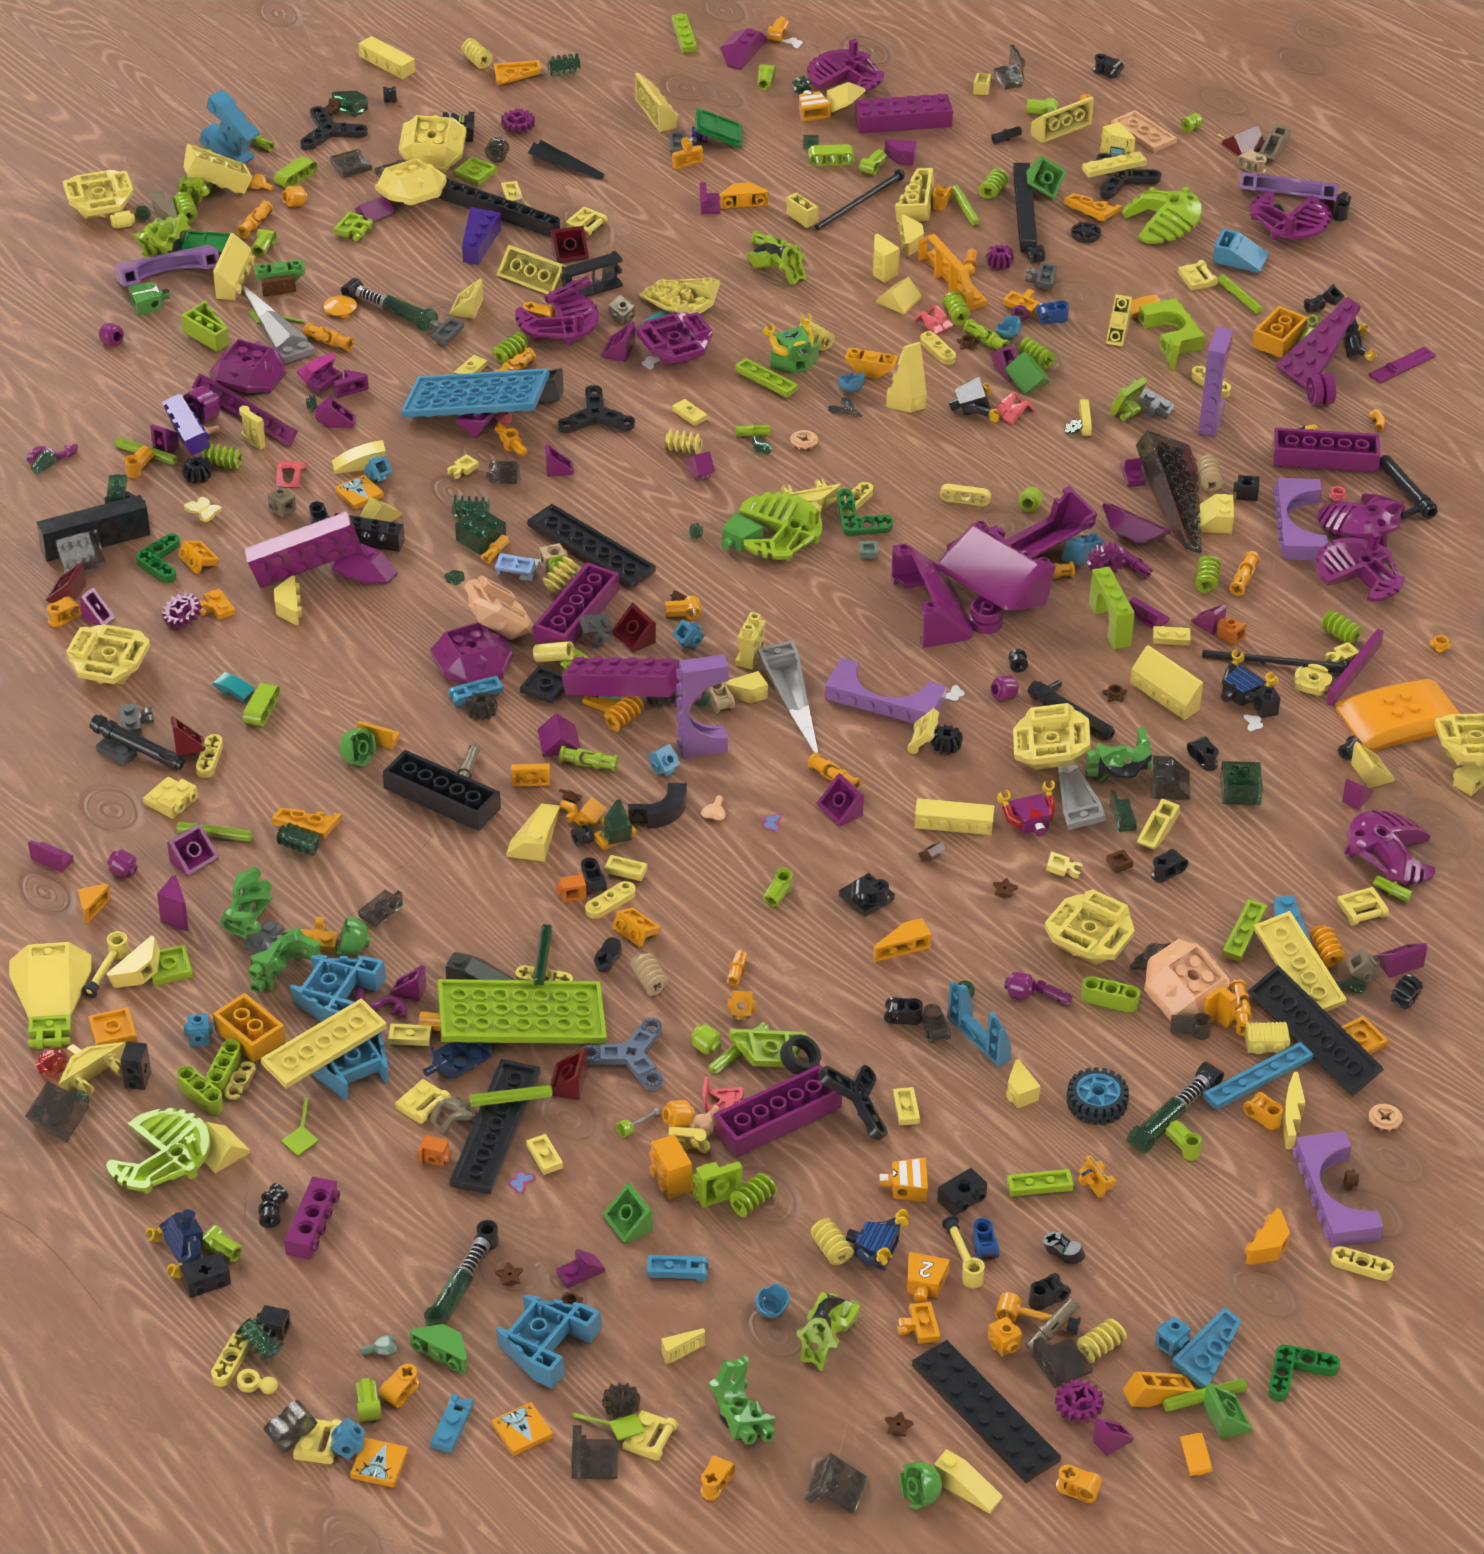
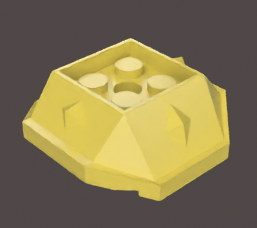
[399,115,467,173]
[375,158,447,205]
[63,170,133,219]
[66,625,151,685]
[1013,703,1091,770]
[1435,713,1484,766]
[1045,889,1135,965]

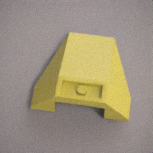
[639,277,720,314]
[9,942,92,1019]

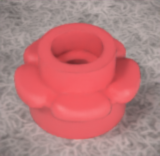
[495,412,512,426]
[1329,486,1346,502]

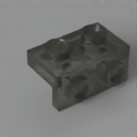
[358,889,403,927]

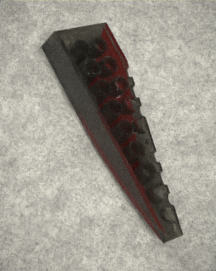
[1136,430,1202,554]

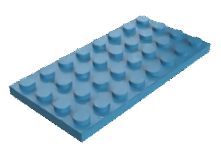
[401,368,550,418]

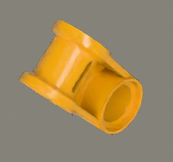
[932,184,953,211]
[523,302,556,318]
[47,596,81,627]
[1243,1092,1283,1130]
[379,1364,419,1408]
[700,1455,736,1501]
[1056,1464,1103,1503]

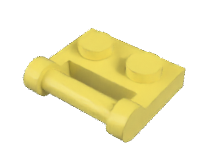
[565,207,608,238]
[1178,260,1219,291]
[239,406,265,450]
[907,708,939,754]
[1337,887,1389,926]
[395,1079,451,1124]
[668,1127,711,1154]
[623,1410,678,1461]
[293,1417,342,1464]

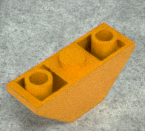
[720,182,768,209]
[845,348,898,379]
[1244,1208,1290,1265]

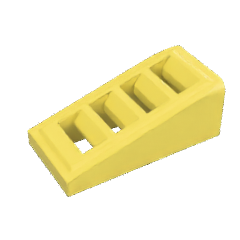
[973,73,992,95]
[661,1328,705,1364]

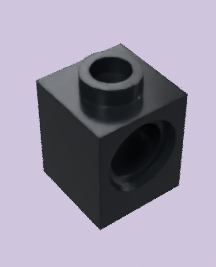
[1233,475,1259,501]
[1254,686,1281,718]
[255,1305,291,1341]

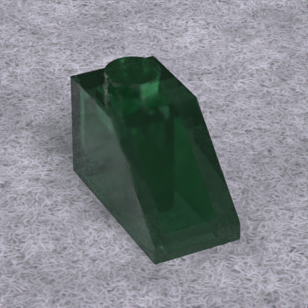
[332,91,368,117]
[601,799,632,845]

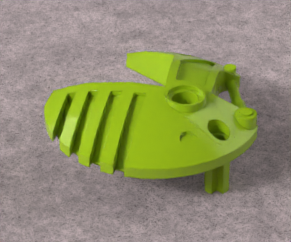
[1122,187,1202,244]
[739,492,822,561]
[106,1108,210,1194]

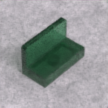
[1109,790,1137,832]

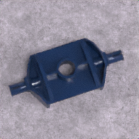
[423,1042,492,1078]

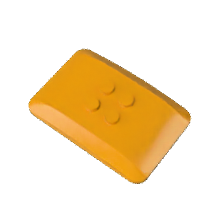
[1336,679,1460,751]

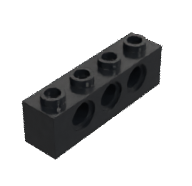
[334,513,405,552]

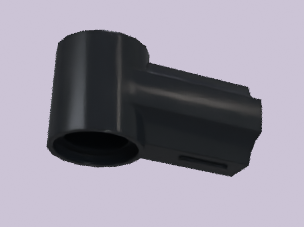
[1333,192,1351,221]

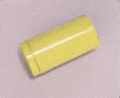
[533,641,575,663]

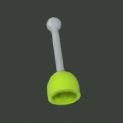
[616,1108,662,1138]

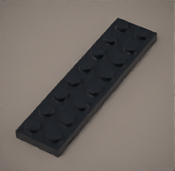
[527,504,656,588]
[1248,965,1384,1097]
[450,1059,541,1195]
[912,1340,1061,1483]

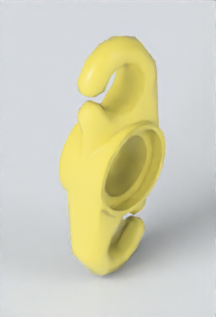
[224,1061,256,1100]

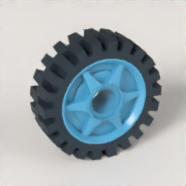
[1067,1067,1129,1125]

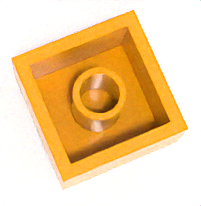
[649,1134,692,1200]

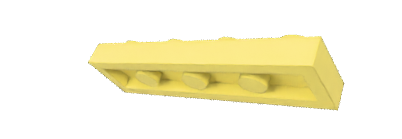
[1082,151,1147,178]

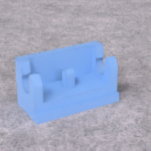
[495,553,537,581]

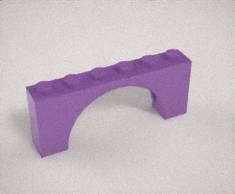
[1239,172,1339,201]
[113,244,219,286]
[1198,327,1234,437]
[1273,478,1328,560]
[676,654,729,758]
[825,658,946,723]
[1292,1131,1383,1248]

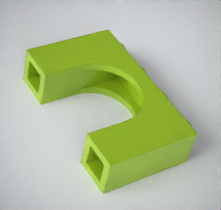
[1138,298,1205,357]
[1089,567,1134,649]

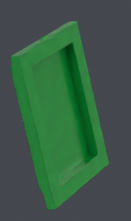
[695,108,743,149]
[179,231,236,258]

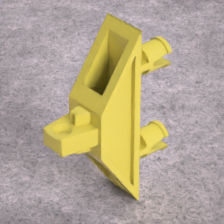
[780,478,842,514]
[58,1042,126,1098]

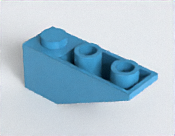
[1061,533,1105,566]

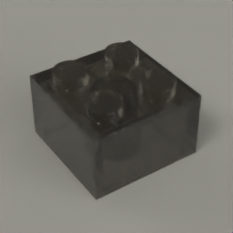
[25,1081,89,1142]

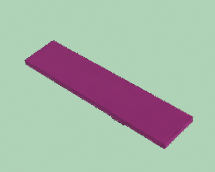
[1369,347,1436,384]

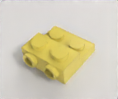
[143,777,198,819]

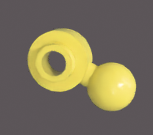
[237,1369,278,1395]

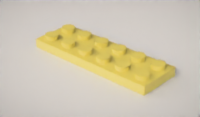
[1254,911,1347,1012]
[261,998,387,1089]

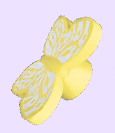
[184,497,222,522]

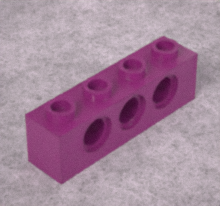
[284,1176,340,1259]

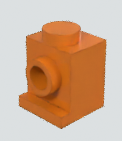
[1217,616,1247,646]
[556,871,586,903]
[418,1135,452,1167]

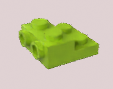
[692,1161,742,1208]

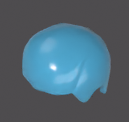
[996,316,1021,339]
[838,372,865,392]
[755,1283,790,1318]

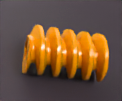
[604,696,644,732]
[1309,925,1346,968]

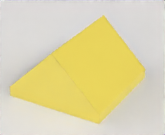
[827,82,866,112]
[876,277,922,314]
[449,279,483,319]
[1351,742,1395,788]
[204,1122,250,1173]

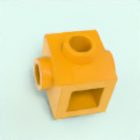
[727,990,757,1020]
[987,1316,1022,1357]

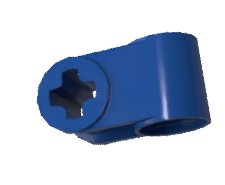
[1036,300,1069,324]
[972,1218,999,1260]

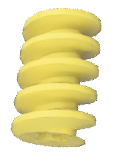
[461,38,493,69]
[799,318,835,351]
[664,428,703,455]
[542,556,581,596]
[811,1218,854,1265]
[1077,1319,1127,1364]

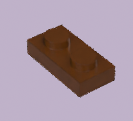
[261,275,296,296]

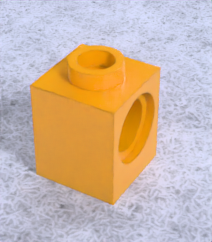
[573,796,607,828]

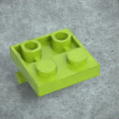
[1109,377,1147,421]

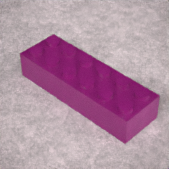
[855,94,953,134]
[1272,428,1381,472]
[245,511,362,588]
[533,562,619,645]
[562,656,679,697]
[713,1065,842,1157]

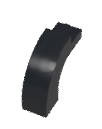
[628,783,687,829]

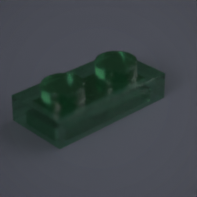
[106,474,128,503]

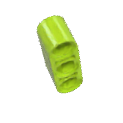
[808,144,855,166]
[274,156,318,188]
[243,682,280,727]
[1081,976,1140,1013]
[206,1039,242,1095]
[176,1066,223,1116]

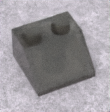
[1151,755,1190,800]

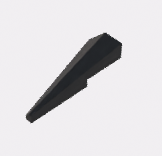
[528,140,605,179]

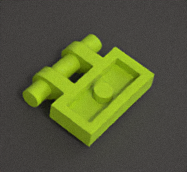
[333,212,373,241]
[28,1014,71,1049]

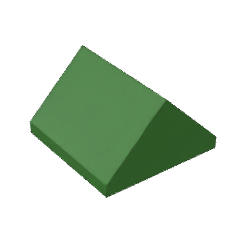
[1026,155,1067,199]
[1004,352,1051,395]
[602,1183,653,1243]
[1203,1382,1253,1440]

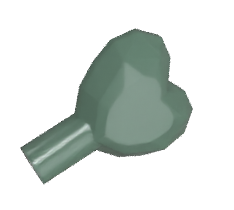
[360,1334,398,1356]

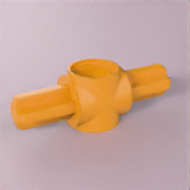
[495,422,527,457]

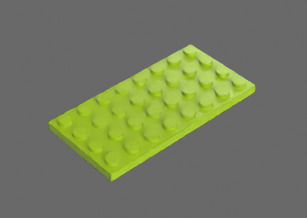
[437,979,607,1044]

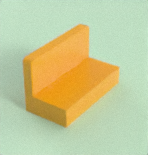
[357,721,400,750]
[1201,986,1237,1029]

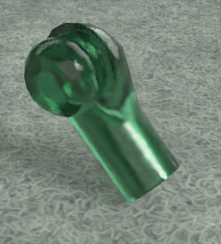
[752,436,772,454]
[1336,978,1366,993]

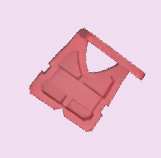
[914,305,954,335]
[995,392,1035,425]
[276,461,307,487]
[702,1076,744,1112]

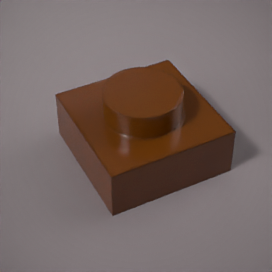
[918,842,946,860]
[1106,849,1133,873]

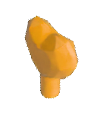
[248,174,274,192]

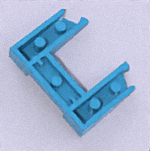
[947,981,1011,1067]

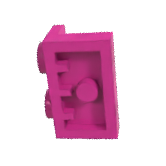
[297,353,336,384]

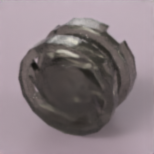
[485,137,510,162]

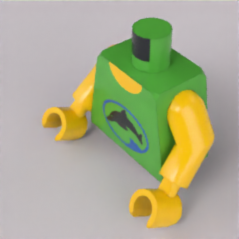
[763,313,814,361]

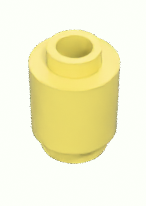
[110,210,135,229]

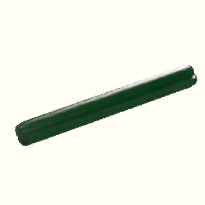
[533,924,552,986]

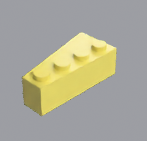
[895,168,935,222]

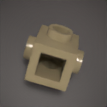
[609,295,635,325]
[268,487,297,517]
[1346,949,1381,984]

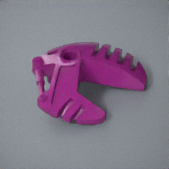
[807,38,884,93]
[1250,191,1331,240]
[515,290,599,345]
[1318,494,1405,547]
[1315,530,1405,602]
[1344,810,1435,884]

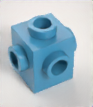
[364,456,392,482]
[672,619,706,649]
[647,744,680,776]
[184,1013,214,1047]
[1155,1316,1191,1357]
[331,1417,365,1460]

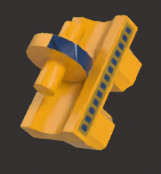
[1078,1156,1116,1198]

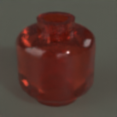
[35,1046,68,1077]

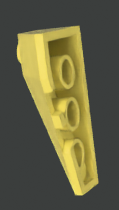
[886,342,927,413]
[506,803,560,862]

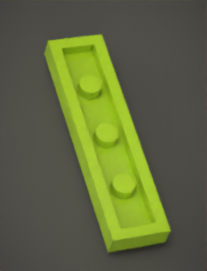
[672,13,697,53]
[735,358,798,398]
[1222,899,1267,962]

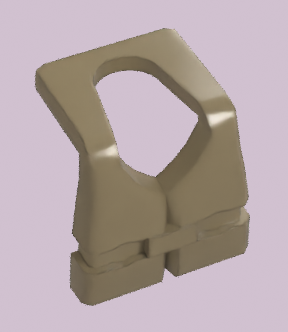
[429,1097,478,1136]

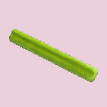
[952,185,980,226]
[1218,274,1263,314]
[115,437,178,465]
[176,822,253,842]
[708,1022,769,1074]
[469,1085,552,1107]
[1162,1378,1247,1412]

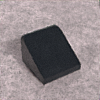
[1322,284,1344,305]

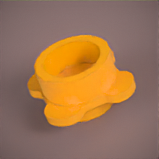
[1429,635,1452,653]

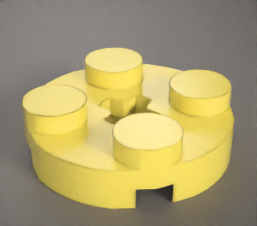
[1294,664,1332,696]

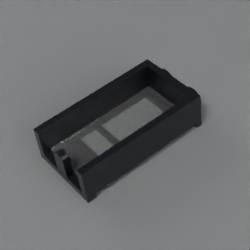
[560,251,623,297]

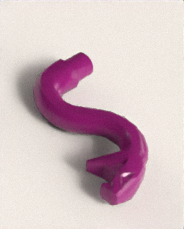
[27,444,78,463]
[354,988,407,1018]

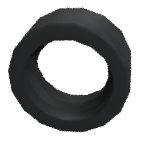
[780,1034,821,1075]

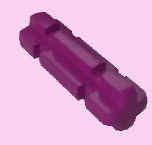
[1035,980,1073,1006]

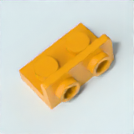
[178,541,220,574]
[511,763,550,787]
[612,908,661,947]

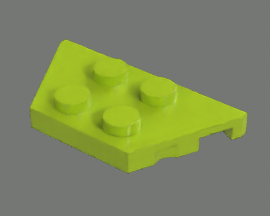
[728,1029,806,1067]

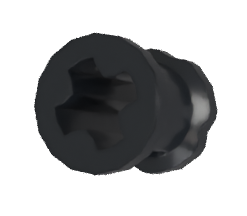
[1304,295,1326,313]
[1338,736,1362,760]

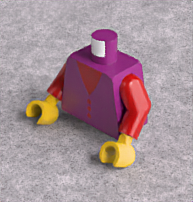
[997,780,1055,836]

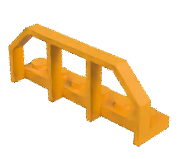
[918,234,988,311]

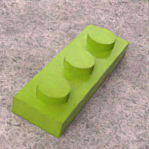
[1006,1169,1074,1197]

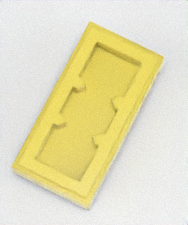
[454,355,488,374]
[672,399,708,426]
[604,855,648,881]

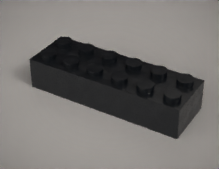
[36,495,150,562]
[383,750,501,831]

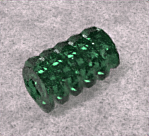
[547,53,581,76]
[452,495,490,519]
[276,822,320,856]
[235,1317,285,1365]

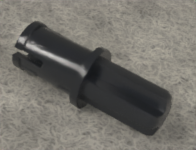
[991,126,1022,144]

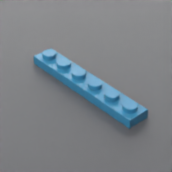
[1203,1042,1314,1111]

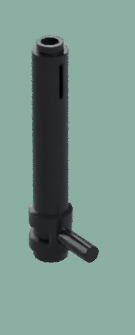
[1379,455,1438,519]
[1028,680,1115,740]
[89,715,185,770]

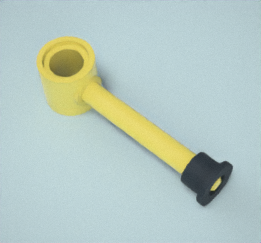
[82,931,130,998]
[942,1215,985,1289]

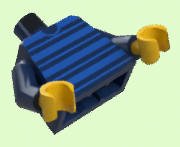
[145,1209,203,1278]
[846,1209,910,1271]

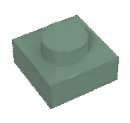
[859,541,878,559]

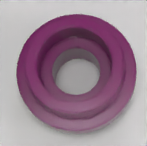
[1011,305,1028,322]

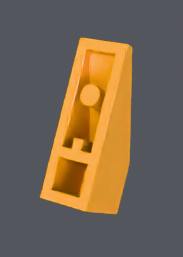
[873,918,931,962]
[1122,1371,1195,1408]

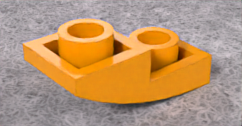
[1131,295,1160,319]
[1180,1432,1213,1476]

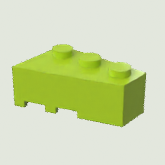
[181,300,229,352]

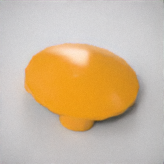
[323,295,357,319]

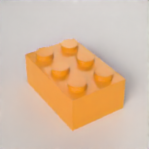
[1252,306,1308,358]
[213,993,286,1063]

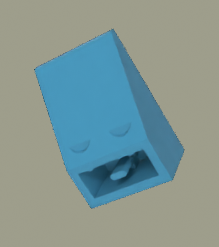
[1213,229,1269,273]

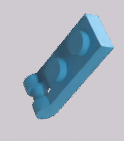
[448,676,503,707]
[647,1255,709,1282]
[430,1394,474,1454]

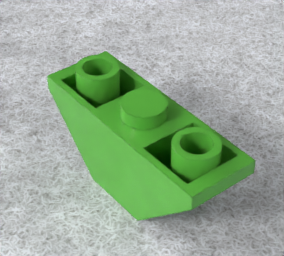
[254,260,305,282]
[770,342,819,374]
[409,1324,468,1374]

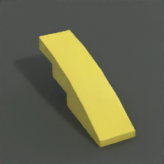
[1283,1072,1305,1149]

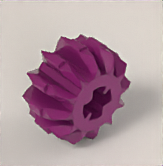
[986,244,1014,269]

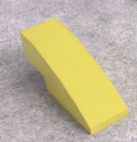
[332,440,386,474]
[1137,799,1180,850]

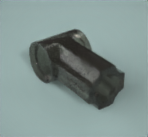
[1170,1013,1211,1040]

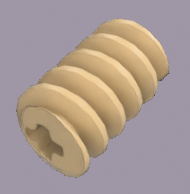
[1197,455,1223,492]
[630,953,668,996]

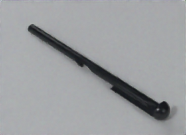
[815,169,905,230]
[1202,650,1349,674]

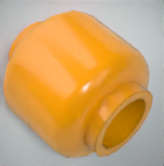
[282,186,307,207]
[662,1100,695,1127]

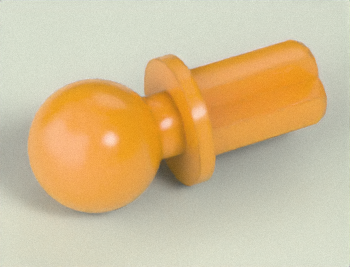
[964,248,977,276]

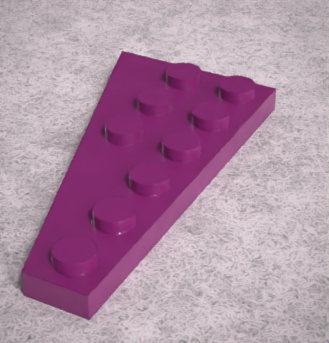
[1276,297,1361,390]

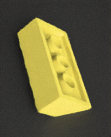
[635,73,678,132]
[1030,96,1094,143]
[183,144,253,194]
[213,233,254,301]
[497,245,566,294]
[1130,645,1203,720]

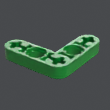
[837,488,893,536]
[136,533,180,583]
[1268,1345,1340,1402]

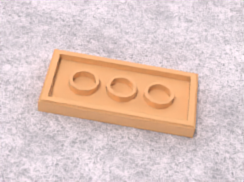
[1111,110,1177,153]

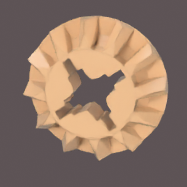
[790,430,818,450]
[1369,1104,1402,1132]

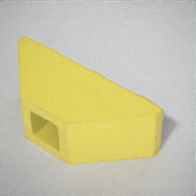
[898,215,924,257]
[1106,294,1132,347]
[274,576,302,625]
[107,936,160,988]

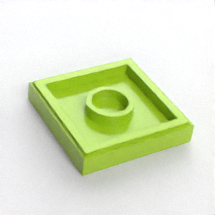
[453,156,498,186]
[151,945,193,986]

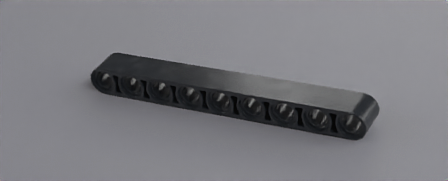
[1013,163,1037,251]
[438,178,561,237]

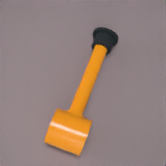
[995,1292,1081,1335]

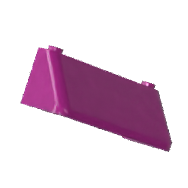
[988,486,1098,559]
[937,521,1056,611]
[891,544,973,648]

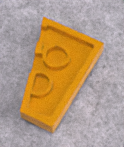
[493,60,541,86]
[1064,193,1122,221]
[271,808,342,840]

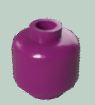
[99,323,124,346]
[990,675,1019,701]
[107,849,138,879]
[1004,972,1036,1000]

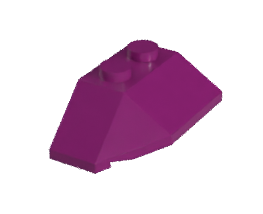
[720,28,768,70]
[1102,503,1171,545]
[329,543,398,584]

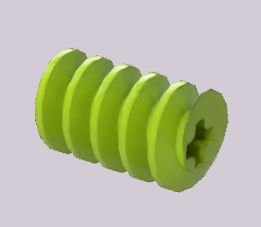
[979,168,1009,199]
[172,192,198,225]
[941,291,971,326]
[492,332,528,365]
[1018,337,1056,370]
[203,443,242,469]
[1195,555,1221,593]
[1321,610,1363,644]
[730,1173,777,1217]

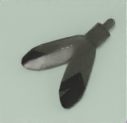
[828,398,862,417]

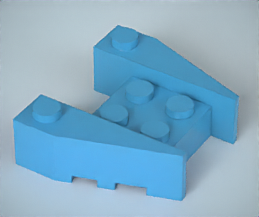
[199,89,260,164]
[290,955,386,1022]
[312,1032,389,1100]
[496,1295,602,1389]

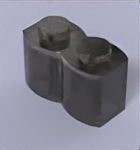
[263,1399,318,1453]

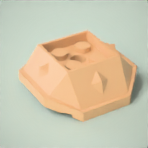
[465,576,534,640]
[1144,939,1230,1023]

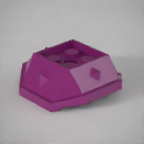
[637,312,712,366]
[209,339,286,393]
[430,622,513,684]

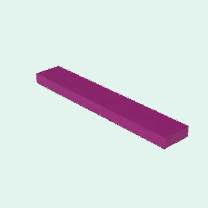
[1327,629,1384,707]

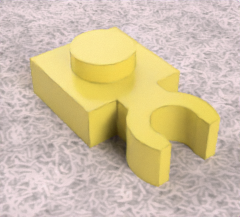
[447,454,479,479]
[1325,642,1359,663]
[1046,852,1082,879]

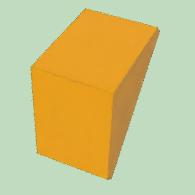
[78,884,111,924]

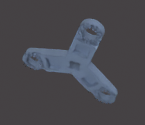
[581,1017,663,1091]

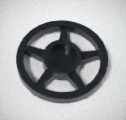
[1071,222,1101,243]

